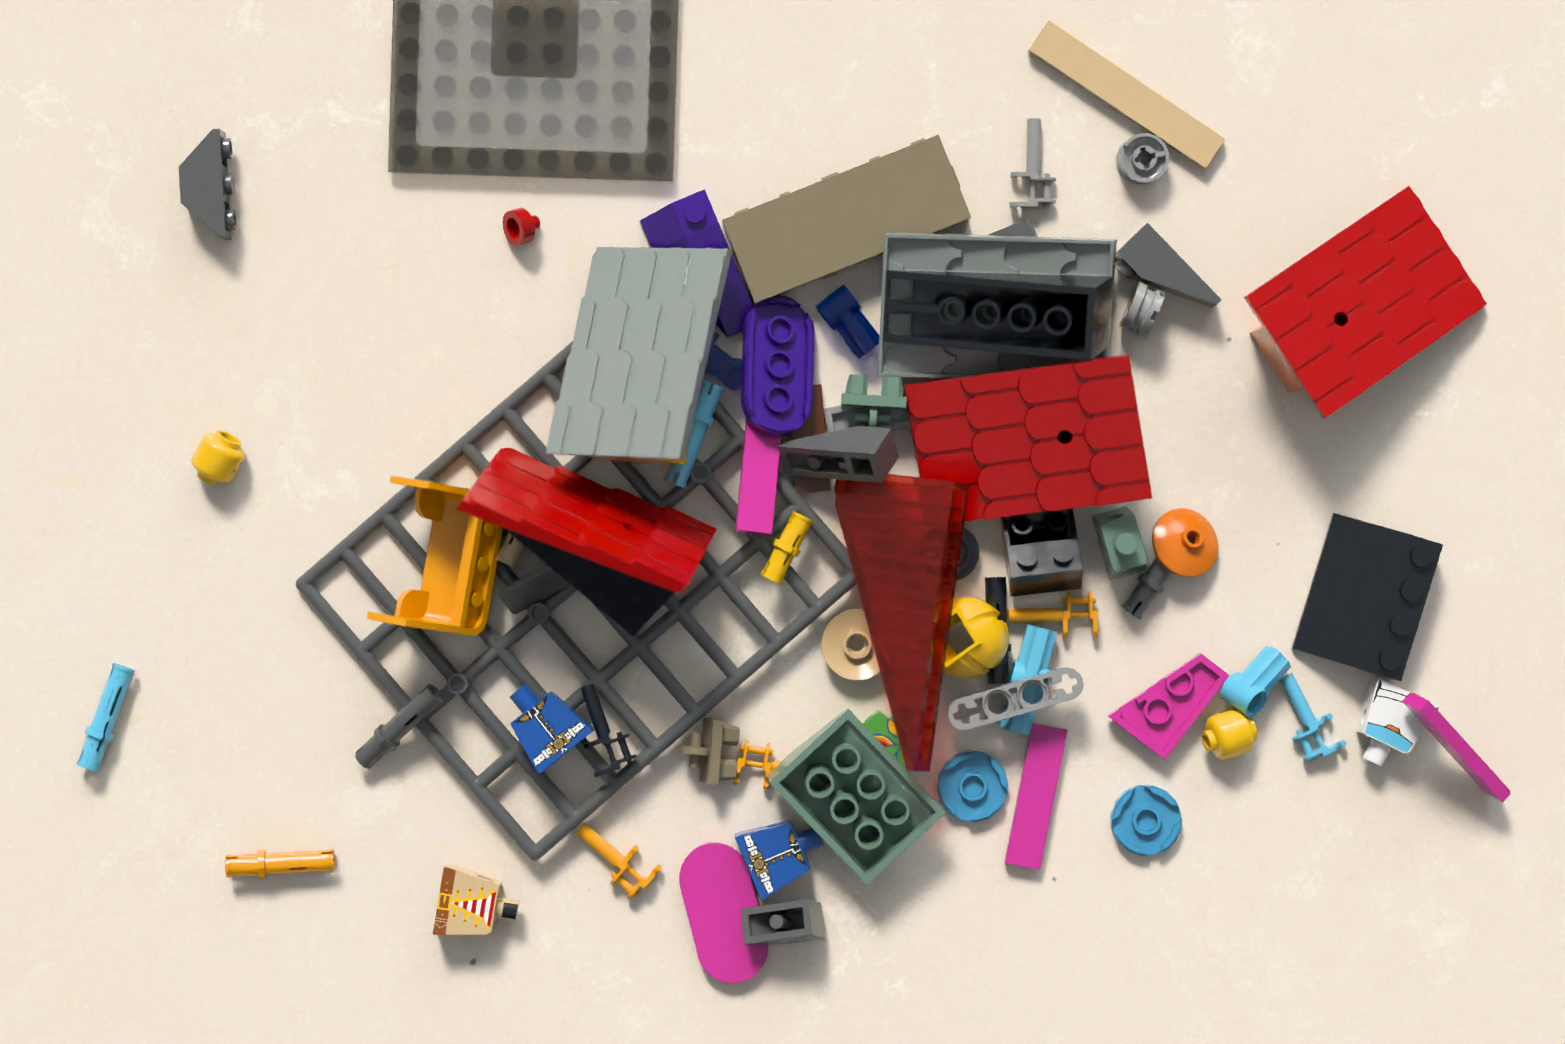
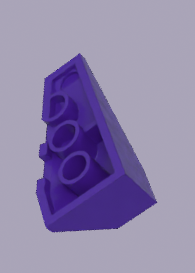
[640,189,753,338]

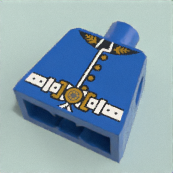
[510,684,595,774]
[735,820,824,900]

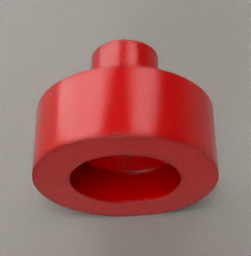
[502,208,540,246]

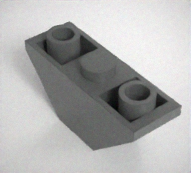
[179,129,237,240]

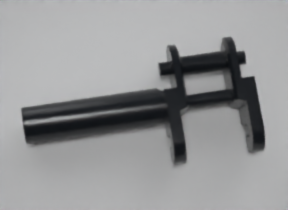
[580,683,637,777]

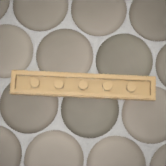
[1028,20,1225,170]

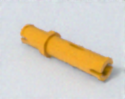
[225,849,335,879]

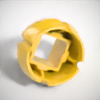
[925,597,1009,679]

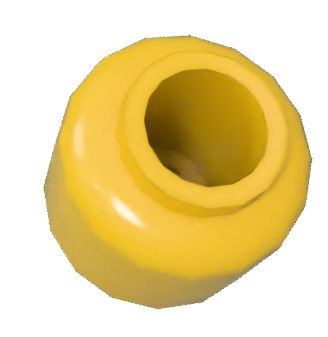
[191,430,245,486]
[1201,709,1257,760]

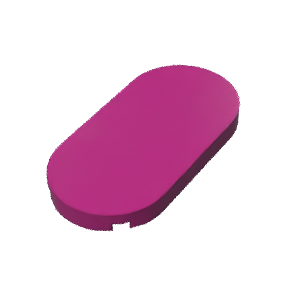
[679,842,768,983]

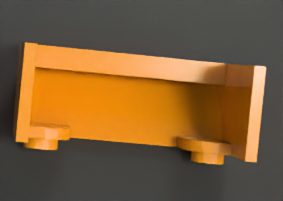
[367,476,503,636]

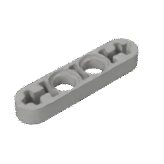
[947,667,1084,730]

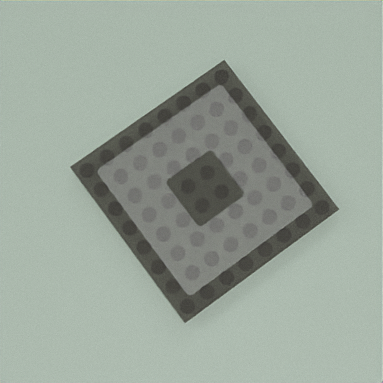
[388,0,679,182]

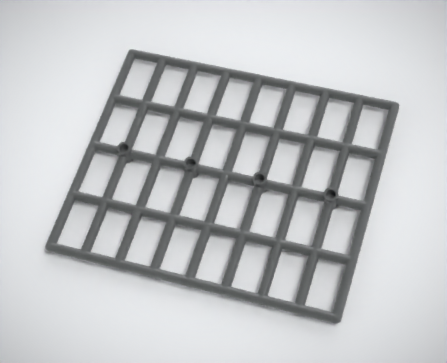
[296,341,866,861]

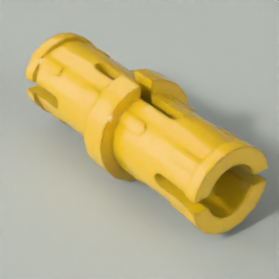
[760,511,813,585]

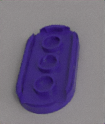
[741,295,814,437]

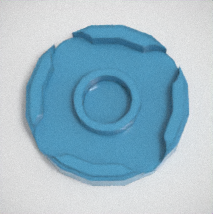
[937,750,1008,822]
[1111,785,1182,856]

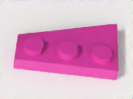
[1107,653,1230,760]

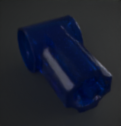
[815,284,880,359]

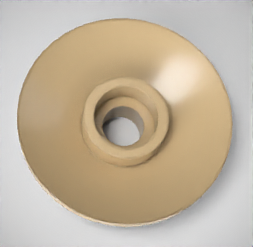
[822,609,893,680]

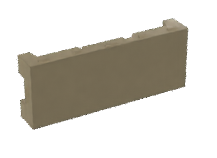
[722,134,971,305]

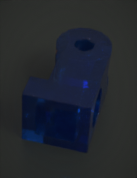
[705,331,742,390]

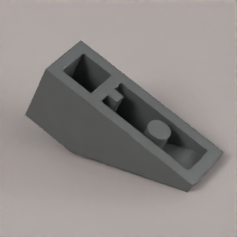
[1115,223,1222,307]
[778,426,899,483]

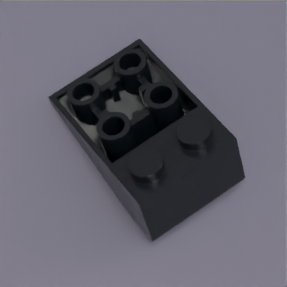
[1001,509,1083,597]

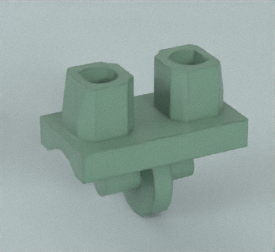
[841,374,907,427]

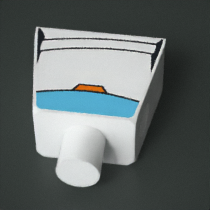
[1357,676,1440,767]

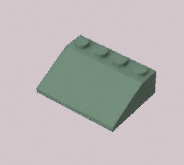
[768,709,946,885]

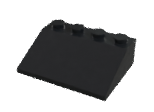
[1291,513,1443,681]

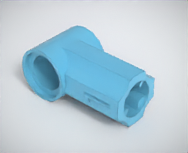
[1220,645,1291,718]

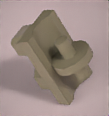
[680,717,740,785]

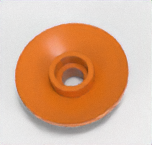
[1152,508,1218,577]

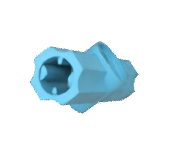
[999,624,1057,735]

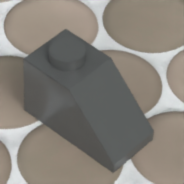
[741,899,825,945]

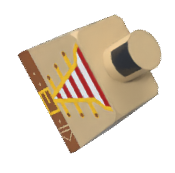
[433,863,519,935]

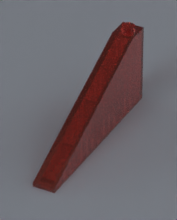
[834,474,970,772]

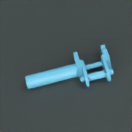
[1280,673,1347,762]

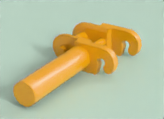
[1008,591,1098,638]
[733,739,781,790]
[575,823,662,899]

